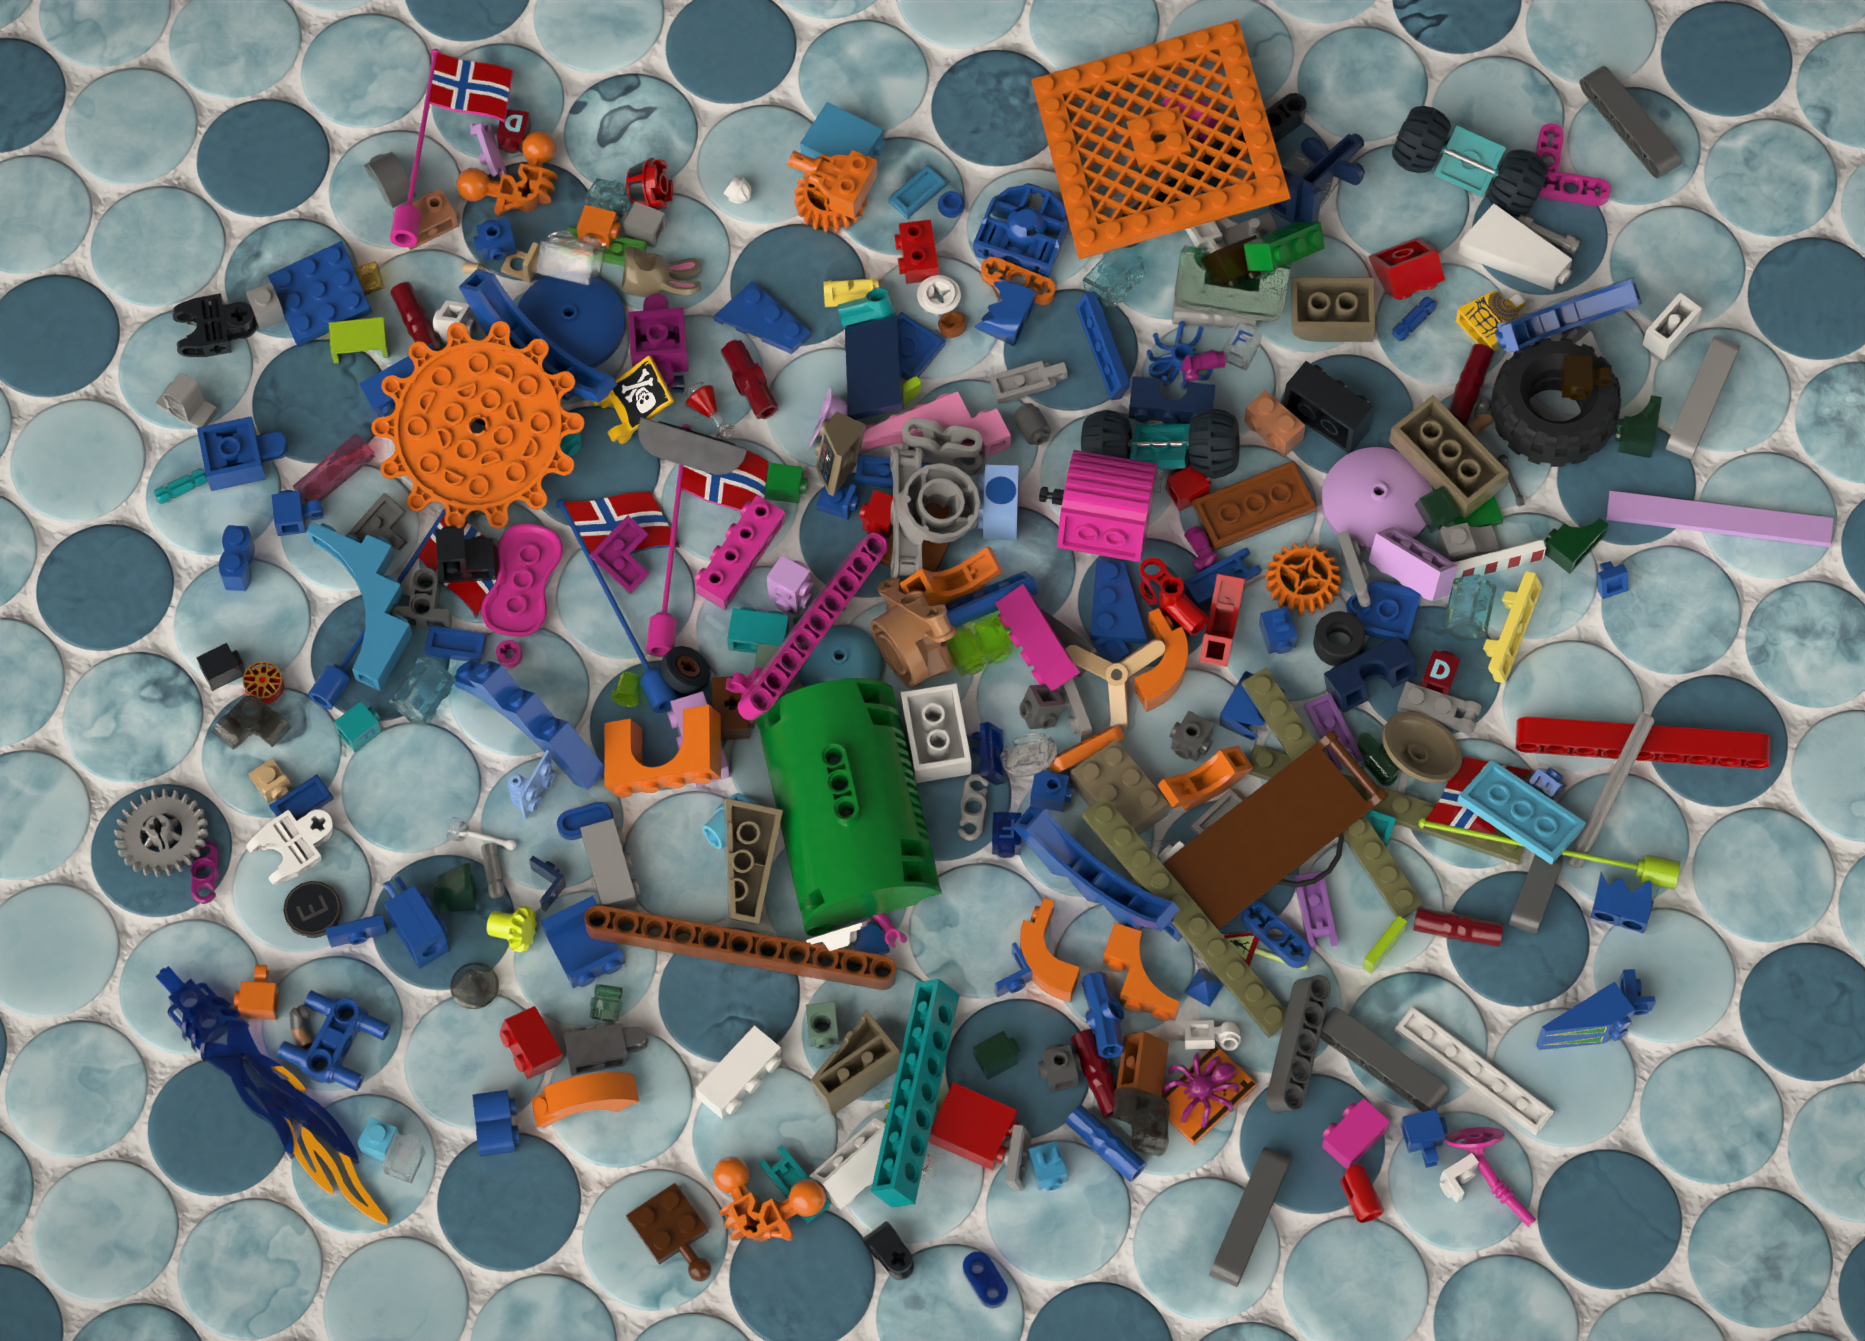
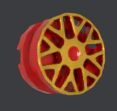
[243,661,284,705]

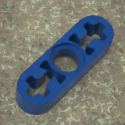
[1241,901,1311,968]

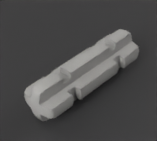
[481,843,505,899]

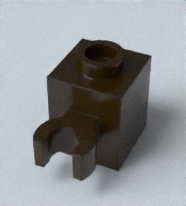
[1561,355,1612,401]

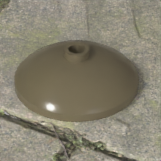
[1382,711,1462,783]

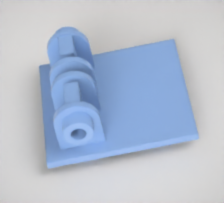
[507,750,555,819]

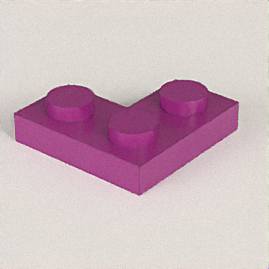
[589,515,650,595]

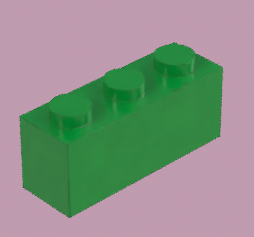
[1244,222,1325,271]

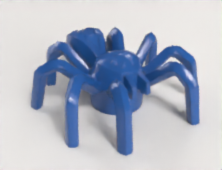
[1147,321,1213,390]

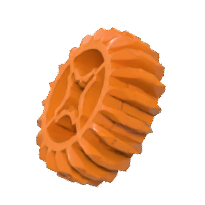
[794,173,867,233]
[1265,541,1342,616]

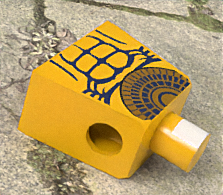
[1456,291,1525,354]

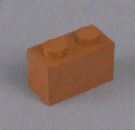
[1116,1032,1169,1102]

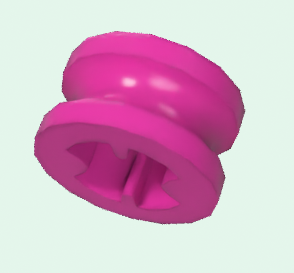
[496,640,523,668]

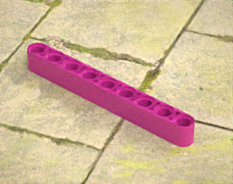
[738,533,887,721]

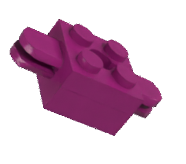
[628,294,689,390]

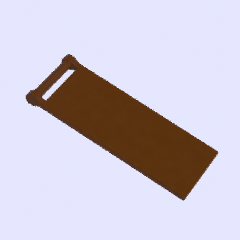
[1163,730,1389,930]

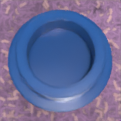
[938,191,965,218]

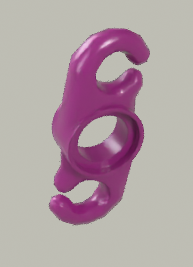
[191,841,219,904]

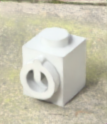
[433,301,478,344]

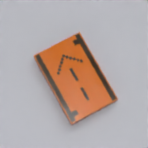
[1153,1044,1257,1145]

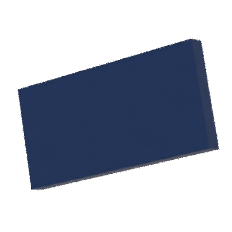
[845,315,904,420]

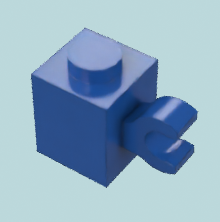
[1259,606,1297,654]

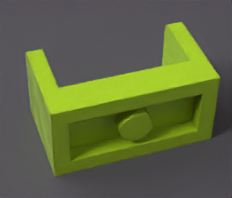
[329,317,389,363]

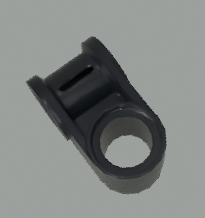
[862,1221,914,1280]

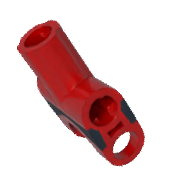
[1139,557,1209,636]

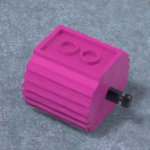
[1039,450,1157,562]

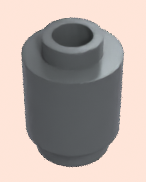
[1014,403,1052,445]

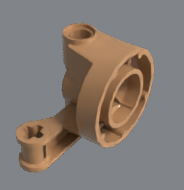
[870,577,957,689]

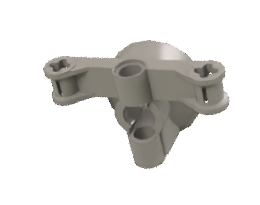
[890,446,980,578]

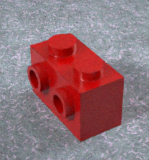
[894,219,938,284]
[499,1006,563,1080]

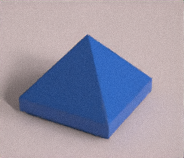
[1184,969,1223,1007]

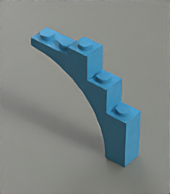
[307,522,413,691]

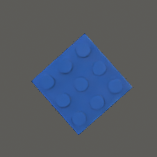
[268,241,373,347]

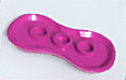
[481,523,563,637]

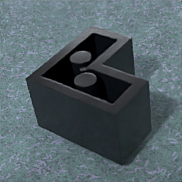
[435,526,495,584]

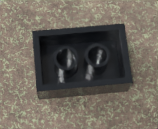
[1283,361,1374,454]

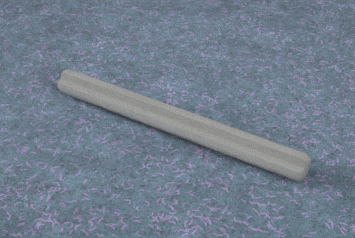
[1568,713,1654,869]

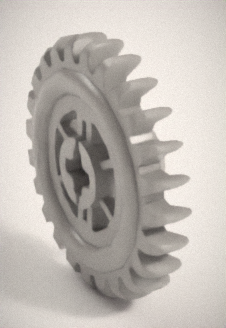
[114,788,209,877]

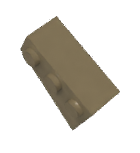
[811,1010,901,1115]

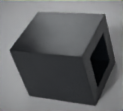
[196,643,244,691]

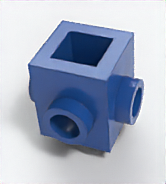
[473,218,517,261]

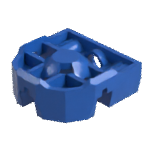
[973,183,1068,278]

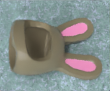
[622,246,701,297]

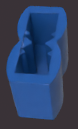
[219,525,255,591]
[472,1090,520,1156]

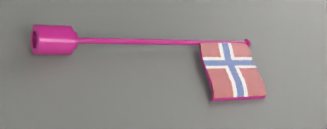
[390,49,513,248]
[646,424,768,657]

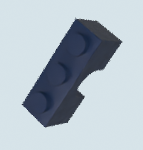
[1129,376,1215,424]
[1324,636,1417,713]

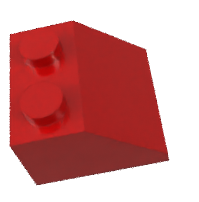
[1368,237,1445,300]

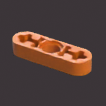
[981,257,1055,305]
[1047,724,1125,773]

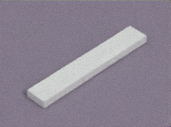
[1394,1006,1554,1136]

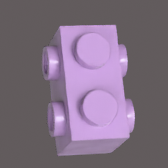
[766,555,813,615]

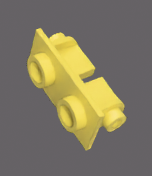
[823,277,879,307]

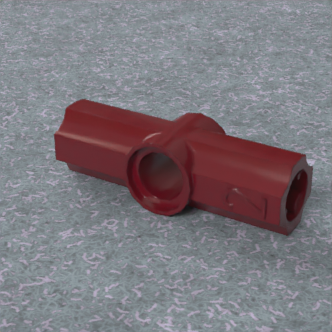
[720,340,779,419]

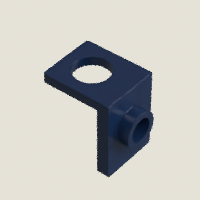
[529,856,566,912]

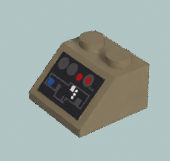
[815,411,866,497]

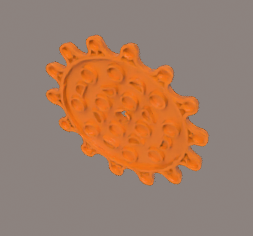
[371,321,585,529]

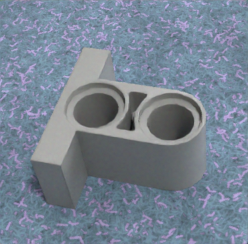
[156,373,218,429]

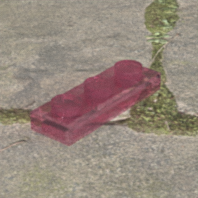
[293,434,375,503]

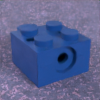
[197,416,288,491]
[383,875,450,969]

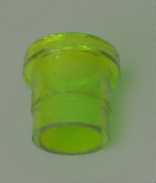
[611,672,641,707]

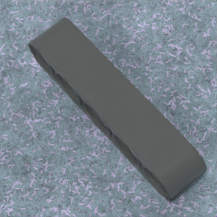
[1579,66,1681,178]
[1266,975,1331,1113]
[1320,1007,1449,1112]
[1209,1147,1292,1287]

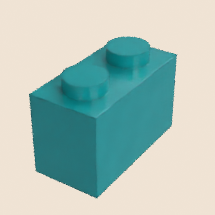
[727,607,789,654]

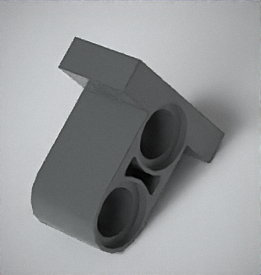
[392,568,452,629]

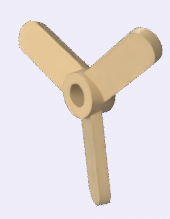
[1066,639,1165,731]

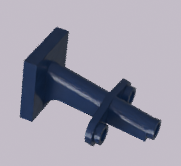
[1269,133,1365,223]

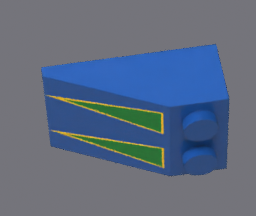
[1536,982,1635,1050]

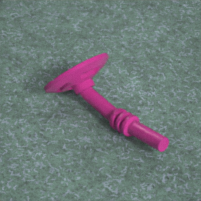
[1445,1127,1537,1227]

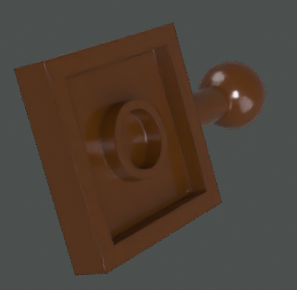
[626,1183,712,1282]

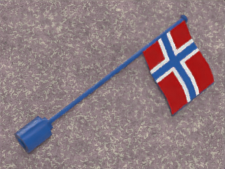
[556,492,680,713]
[308,508,499,710]

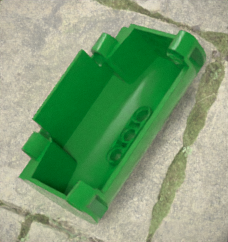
[756,678,942,936]

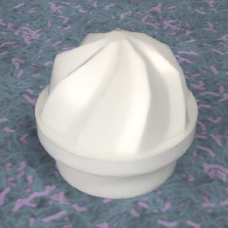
[724,176,751,204]

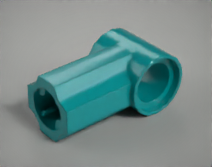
[837,288,896,328]

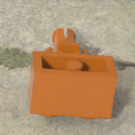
[787,150,877,219]

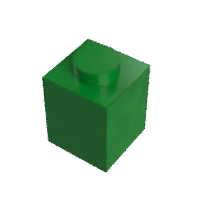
[765,463,808,504]

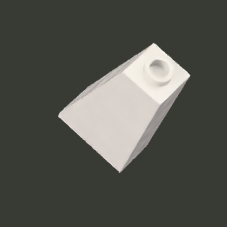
[1458,204,1572,290]

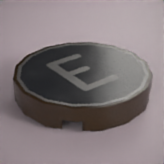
[283,881,342,938]

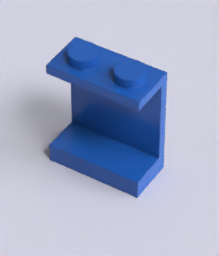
[541,896,625,988]

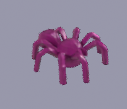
[1163,1052,1239,1128]

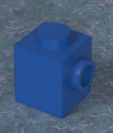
[1030,770,1074,812]

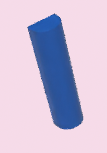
[944,571,1038,628]

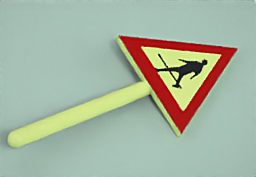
[1223,933,1308,970]

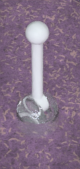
[447,817,516,851]

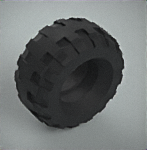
[1491,338,1621,467]

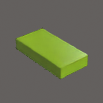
[1363,916,1408,974]

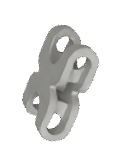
[902,418,982,476]

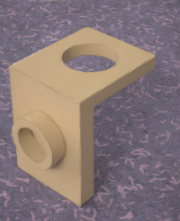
[501,242,543,283]

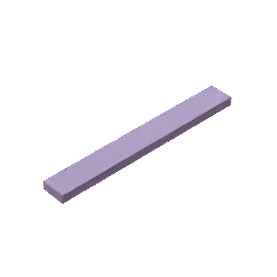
[1606,491,1833,547]

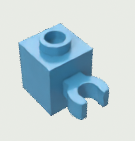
[1028,1141,1067,1191]

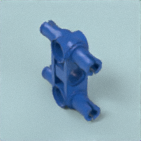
[277,990,391,1091]

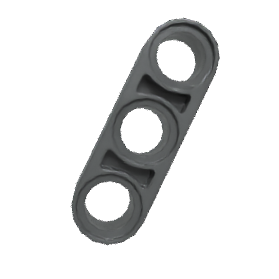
[1509,854,1564,935]

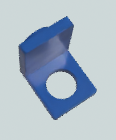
[995,942,1032,997]

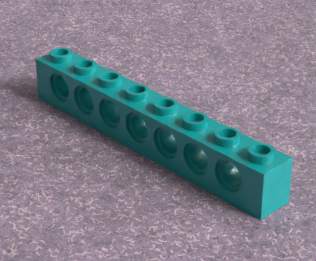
[871,979,960,1208]

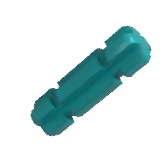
[154,468,208,504]

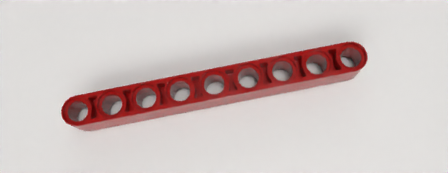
[1515,717,1771,769]

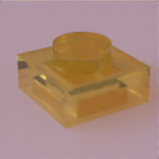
[354,261,385,295]

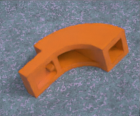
[1158,745,1253,810]

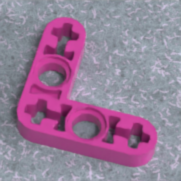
[1536,123,1611,206]

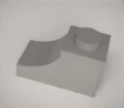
[1437,523,1500,562]

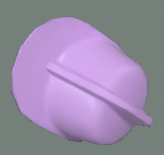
[808,387,849,449]

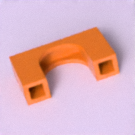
[604,705,721,798]

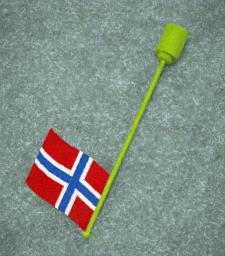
[1418,757,1680,890]

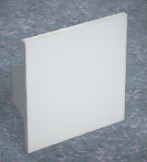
[806,919,870,951]

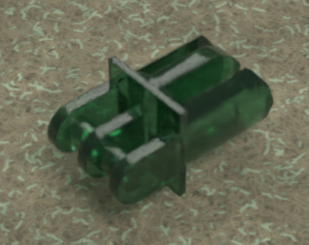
[1357,733,1399,786]

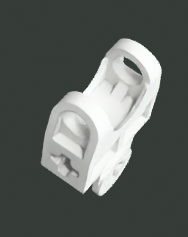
[246,810,333,886]

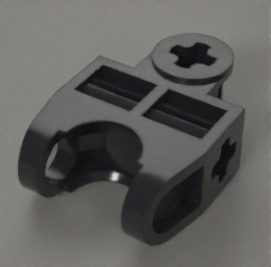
[172,293,257,357]

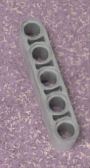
[1665,336,1740,460]

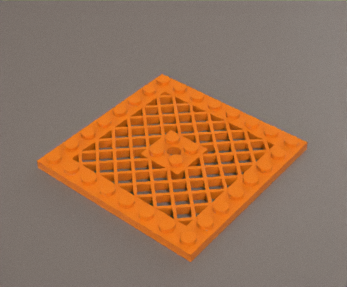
[1031,19,1291,260]

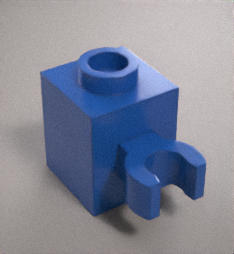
[272,490,324,536]
[1400,1109,1448,1168]

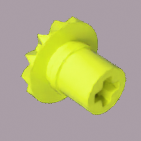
[487,906,538,952]

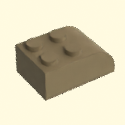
[1291,277,1375,342]

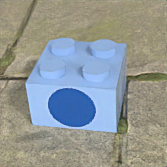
[978,465,1019,540]

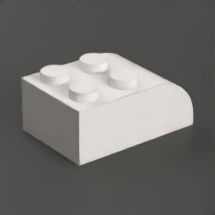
[900,683,971,783]

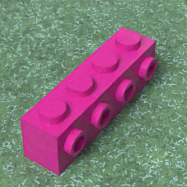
[694,495,786,610]
[995,584,1080,691]

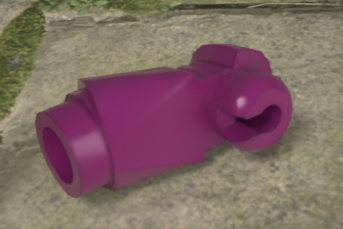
[1181,350,1225,381]
[1184,526,1218,572]

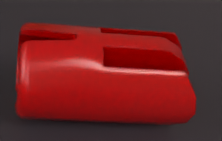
[1340,1164,1384,1223]

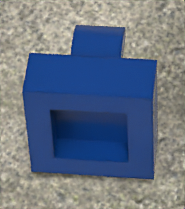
[1597,561,1628,599]

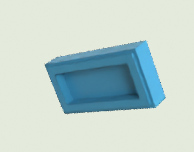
[888,165,946,219]

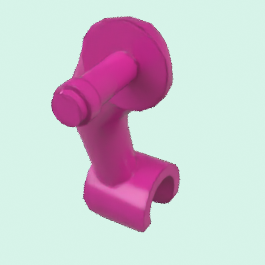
[871,913,907,948]

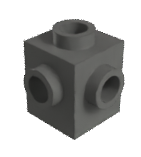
[1019,684,1065,729]
[1169,711,1214,761]
[1037,1044,1081,1093]

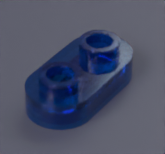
[963,1252,1008,1309]

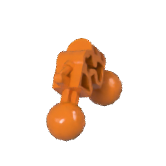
[456,131,558,216]
[713,1156,826,1242]

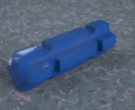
[1392,297,1436,341]

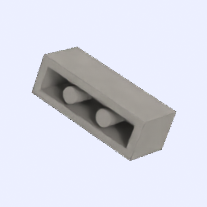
[580,819,641,910]

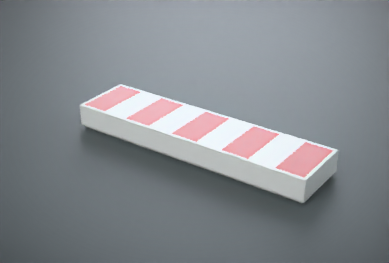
[1453,540,1546,583]

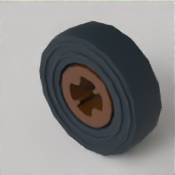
[660,646,711,695]

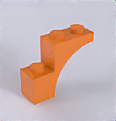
[1103,923,1180,1021]

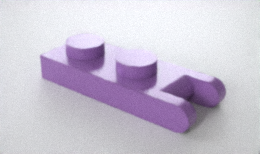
[1304,693,1363,770]
[1294,871,1338,950]

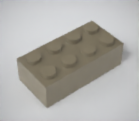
[1389,395,1509,519]

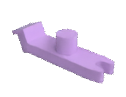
[470,123,507,178]

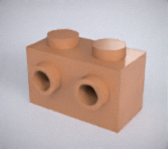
[392,189,459,250]
[1244,390,1305,457]

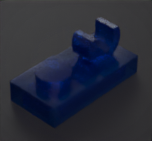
[971,722,1006,785]

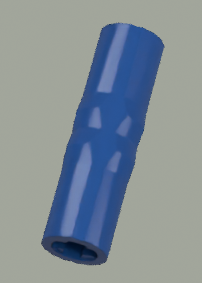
[1066,1105,1147,1182]

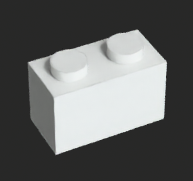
[1642,293,1702,361]

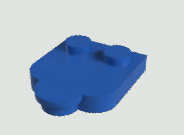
[1346,581,1422,645]

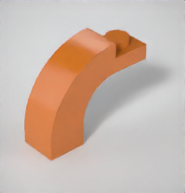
[899,546,1003,606]
[1133,608,1188,712]
[1020,898,1080,1003]
[531,1072,639,1128]

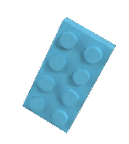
[1457,760,1586,865]

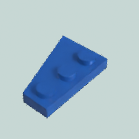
[714,281,811,354]
[1090,560,1147,644]

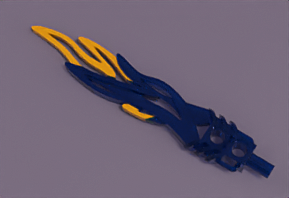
[156,966,388,1225]

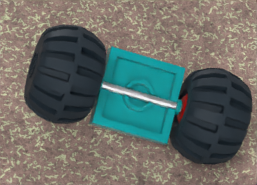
[1392,106,1548,217]
[1081,409,1240,478]

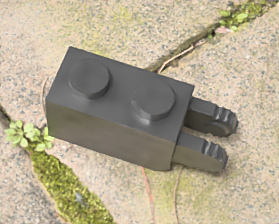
[564,1022,649,1076]

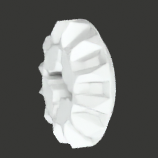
[917,275,961,317]

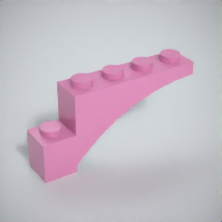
[860,391,1011,458]

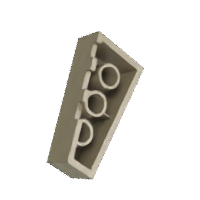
[724,798,783,925]

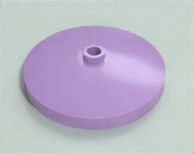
[1321,447,1434,552]

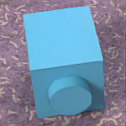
[358,1117,400,1164]

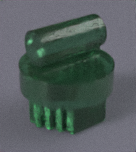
[590,984,623,1022]

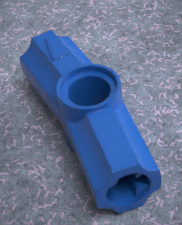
[1081,971,1125,1059]

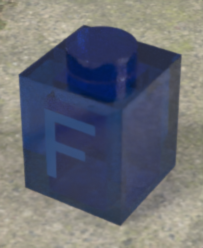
[992,812,1022,858]

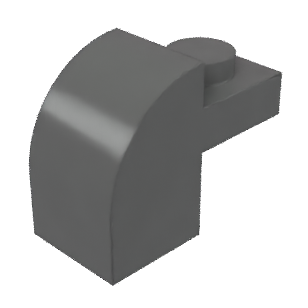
[364,151,416,208]

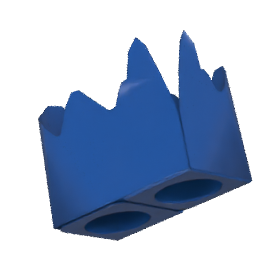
[975,278,1036,346]
[1219,671,1285,740]
[1590,872,1659,933]

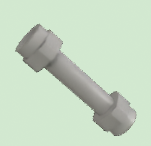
[1518,215,1581,255]

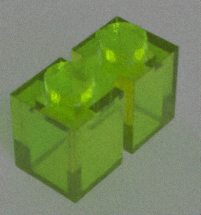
[946,615,1012,677]

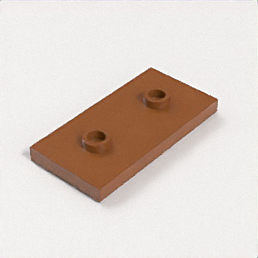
[1192,460,1317,551]

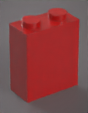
[929,1082,1020,1170]

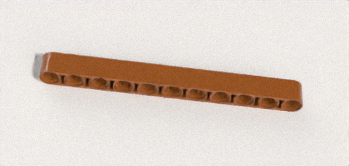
[585,905,896,990]

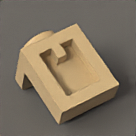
[248,759,292,803]

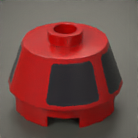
[626,157,673,210]

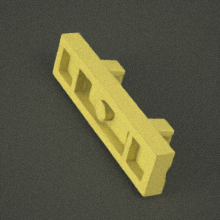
[1483,571,1542,683]

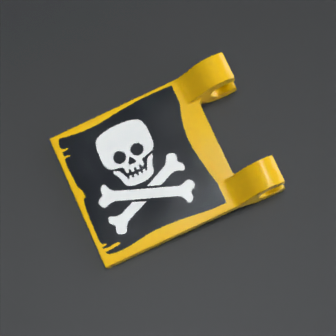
[592,355,674,444]

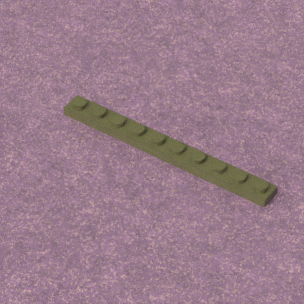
[1241,668,1424,918]
[1248,744,1524,865]
[1081,796,1287,1038]

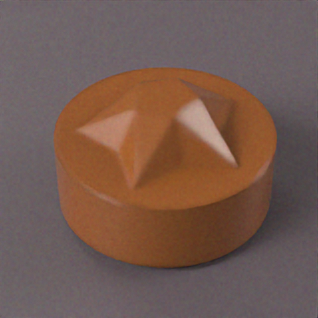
[938,311,967,338]

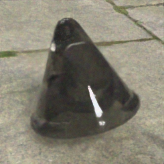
[450,962,499,1009]

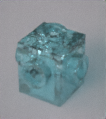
[583,178,631,221]

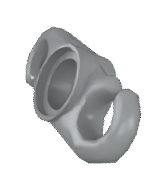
[958,773,989,841]

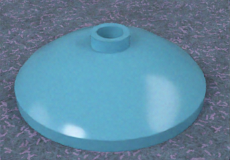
[798,625,882,687]

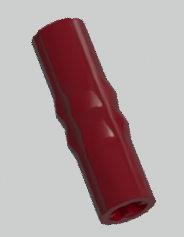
[390,282,443,351]
[1448,344,1494,426]
[1413,907,1504,947]
[1070,1029,1126,1119]

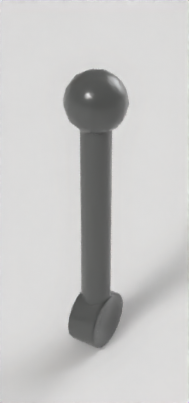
[1497,455,1525,507]

